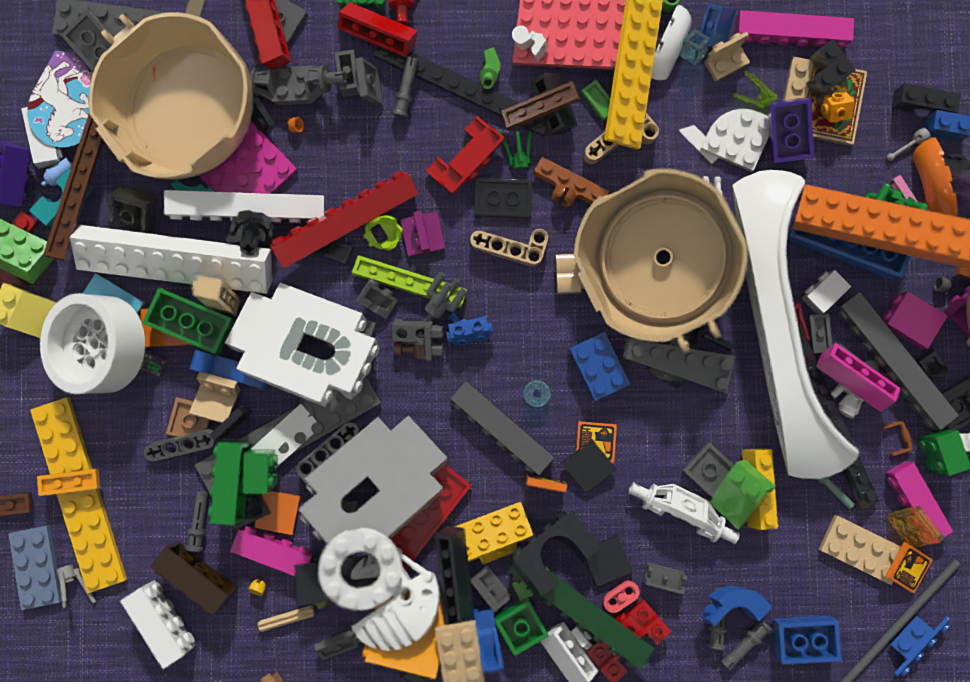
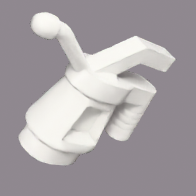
[831,383,864,419]

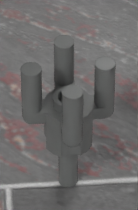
[423,272,467,322]

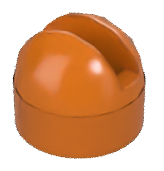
[287,117,304,133]

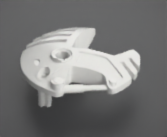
[351,547,441,650]

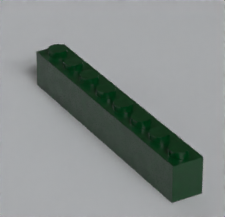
[509,566,654,669]

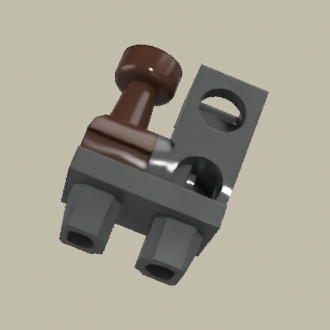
[392,319,444,360]

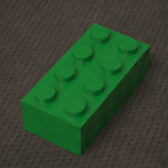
[142,288,235,356]
[208,441,251,525]

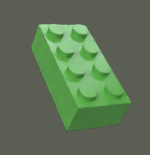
[0,219,53,284]

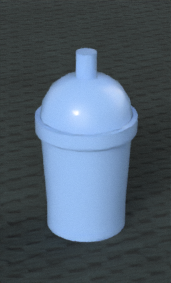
[41,158,72,186]

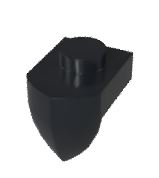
[916,348,948,379]

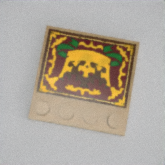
[783,57,867,146]

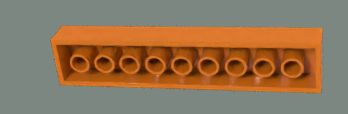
[792,185,970,269]

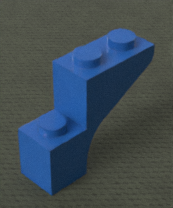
[474,606,504,674]

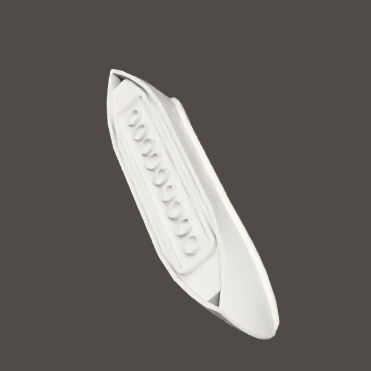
[732,170,859,479]

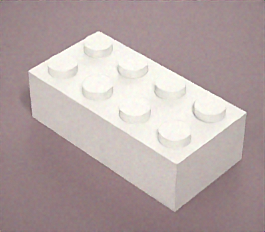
[121,580,195,669]

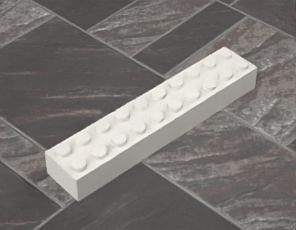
[70,225,273,294]

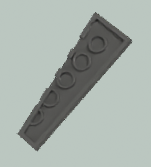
[623,338,735,393]

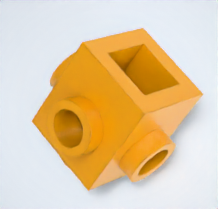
[821,92,855,122]

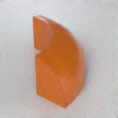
[912,137,958,216]

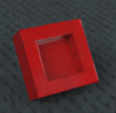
[11,211,40,234]

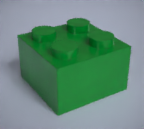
[918,429,970,476]
[243,449,278,494]
[494,597,549,656]

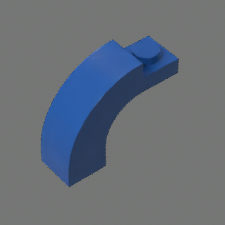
[700,586,772,626]

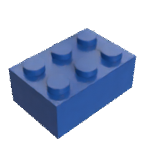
[568,332,630,401]
[772,615,841,664]

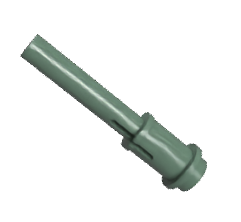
[817,476,854,509]

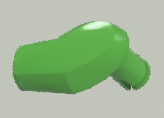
[479,47,500,89]

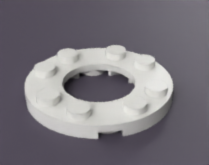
[319,528,402,610]

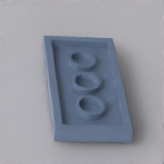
[8,525,62,610]

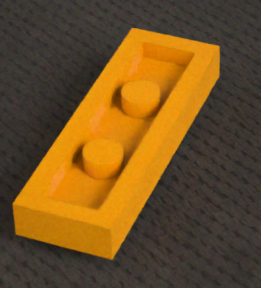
[37,469,100,496]

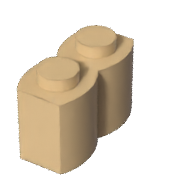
[555,254,584,294]

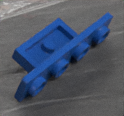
[890,616,951,678]

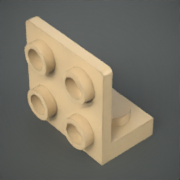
[705,32,750,82]
[189,372,240,423]

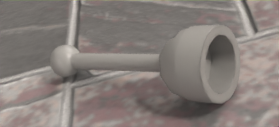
[886,128,931,161]

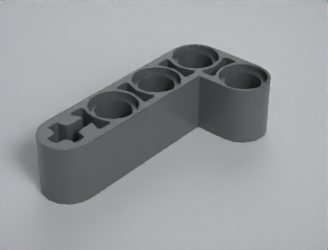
[296,422,361,485]

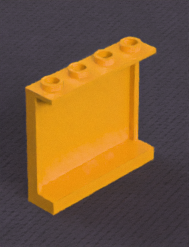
[362,591,445,680]

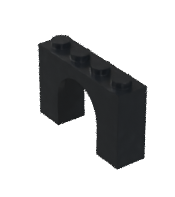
[509,510,602,599]

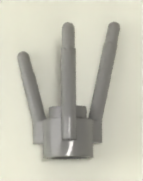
[56,564,96,608]

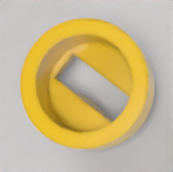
[248,579,266,596]

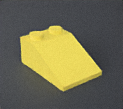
[0,283,57,338]

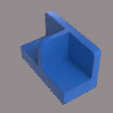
[696,3,736,47]

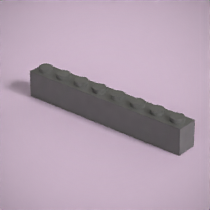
[835,292,959,430]

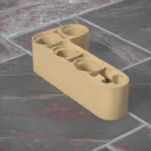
[583,113,659,164]
[470,229,548,267]

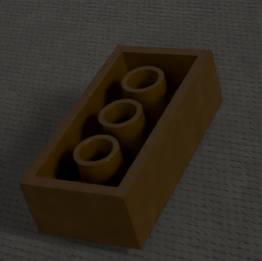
[150,541,238,615]

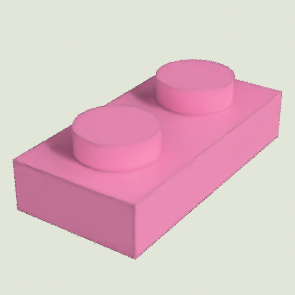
[891,175,918,202]

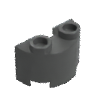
[356,278,398,319]

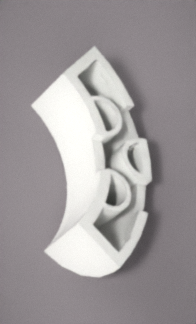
[651,4,692,80]

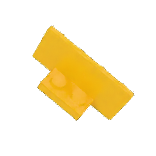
[455,502,533,564]

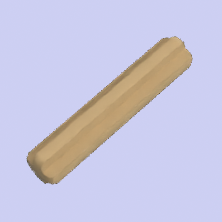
[258,605,315,632]

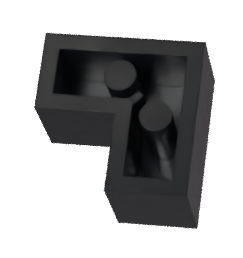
[806,39,856,99]

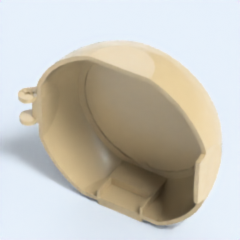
[89,13,254,180]

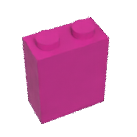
[882,291,947,349]

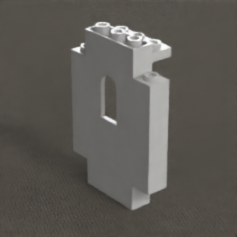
[299,416,447,556]

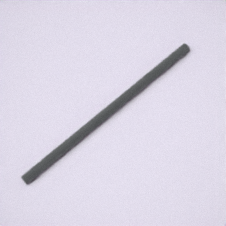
[840,559,961,682]

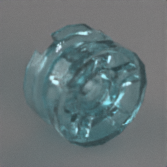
[523,380,551,407]

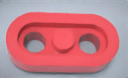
[603,581,639,613]

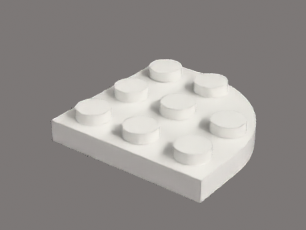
[700,109,769,172]

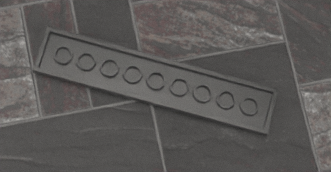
[195,376,382,493]

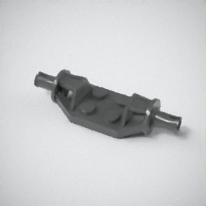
[250,65,347,105]

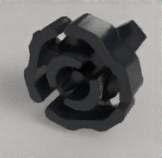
[226,210,274,255]

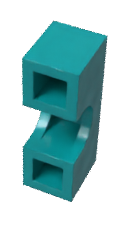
[29,168,93,228]

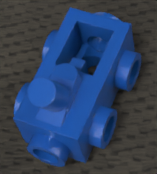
[446,313,494,346]

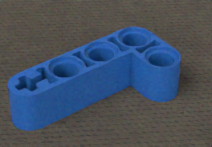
[189,350,269,390]

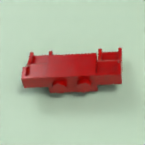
[425,116,505,196]
[585,598,672,682]

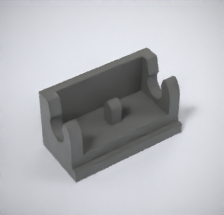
[642,562,687,595]
[470,564,511,612]

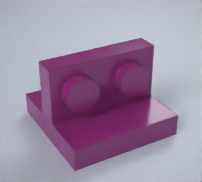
[400,211,445,257]

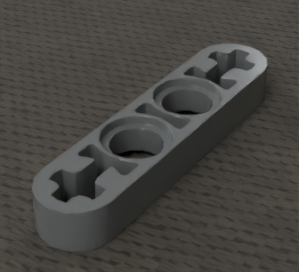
[144,429,217,461]

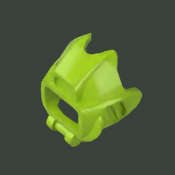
[363,215,403,250]

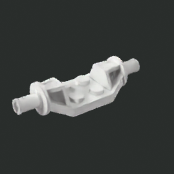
[628,482,740,544]

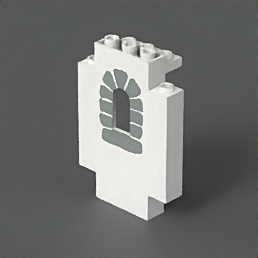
[225,283,379,407]

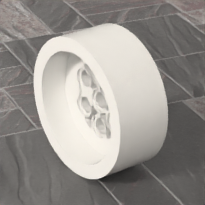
[40,294,145,394]

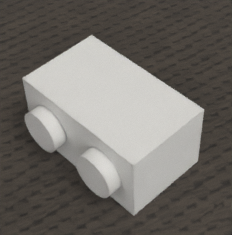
[801,270,851,314]

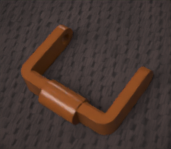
[881,421,912,456]

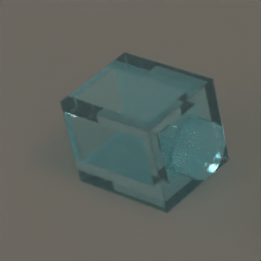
[680,29,711,65]

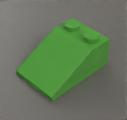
[710,460,776,530]

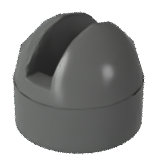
[933,276,952,293]

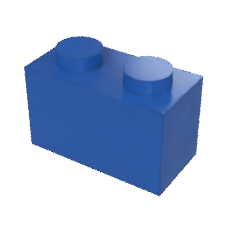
[924,110,970,142]

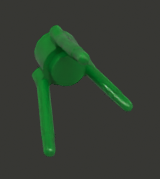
[498,129,532,170]

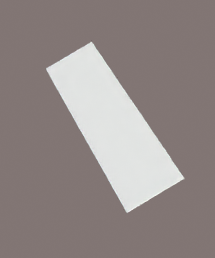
[247,404,317,494]

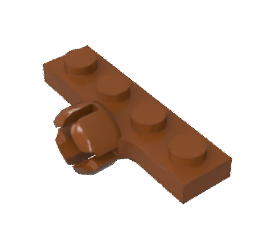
[533,157,609,207]

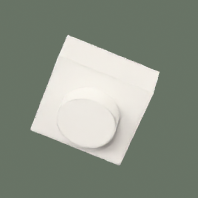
[571,627,593,650]

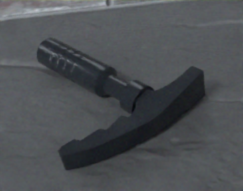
[694,324,734,351]

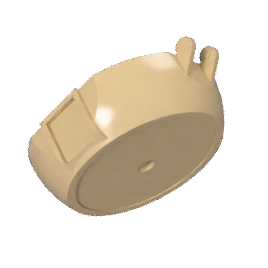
[574,169,747,353]

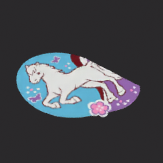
[27,51,93,147]

